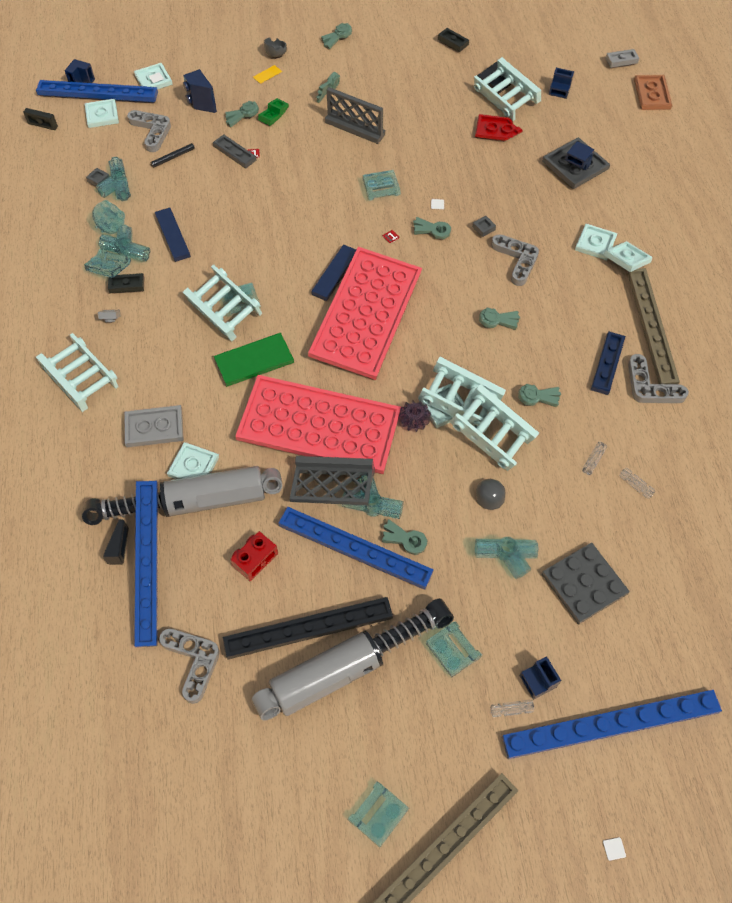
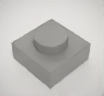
[98,310,121,322]

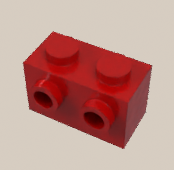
[230,531,278,582]

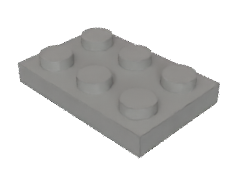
[124,405,184,447]

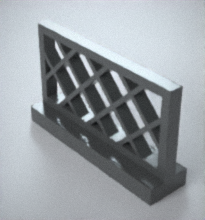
[325,87,386,144]
[290,456,375,506]

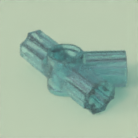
[96,157,131,201]
[99,225,151,262]
[342,475,404,519]
[475,537,539,579]

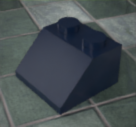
[183,69,217,113]

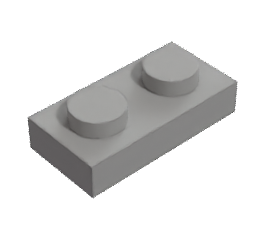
[606,49,639,68]

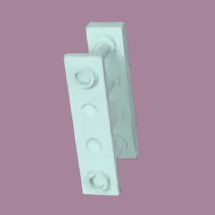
[474,57,541,121]
[183,264,262,342]
[36,333,118,412]
[418,357,506,433]
[449,384,539,471]

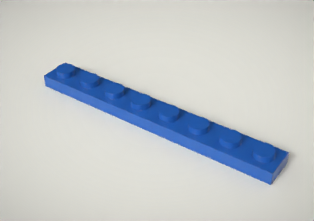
[36,80,158,102]
[135,481,158,647]
[279,507,434,590]

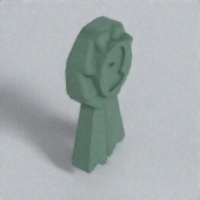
[321,23,352,49]
[316,72,340,103]
[225,101,259,127]
[413,217,451,240]
[479,307,520,330]
[518,384,561,407]
[382,519,428,555]

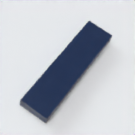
[155,207,191,262]
[311,244,357,301]
[591,331,626,395]

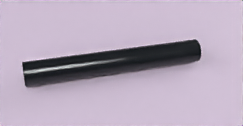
[150,143,195,168]

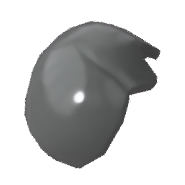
[264,37,287,57]
[476,479,506,510]

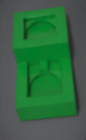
[258,98,289,126]

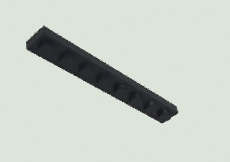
[223,597,393,660]

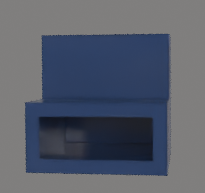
[64,59,95,83]
[549,67,574,99]
[565,141,595,170]
[519,656,562,700]

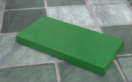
[214,332,294,387]

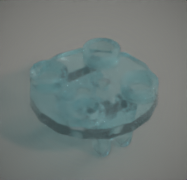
[92,200,125,234]

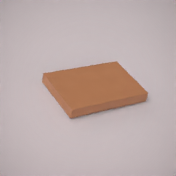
[634,75,672,110]

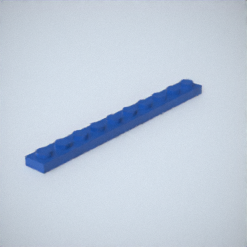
[502,690,722,759]

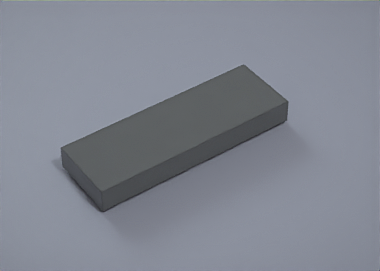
[213,134,257,169]

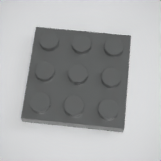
[542,137,610,189]
[542,543,630,625]

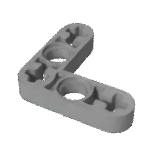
[127,110,171,152]
[491,234,539,286]
[628,354,689,403]
[159,629,220,704]

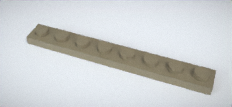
[628,268,680,384]
[373,773,518,903]

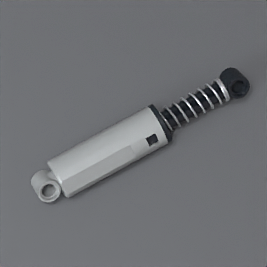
[82,466,282,525]
[252,598,454,720]

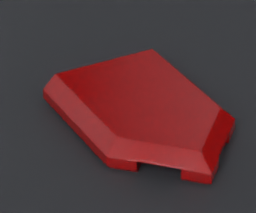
[475,114,523,141]

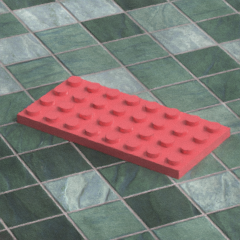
[308,247,422,380]
[235,375,401,474]

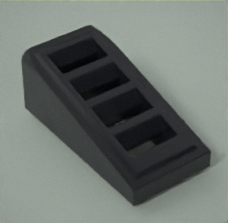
[103,519,129,565]

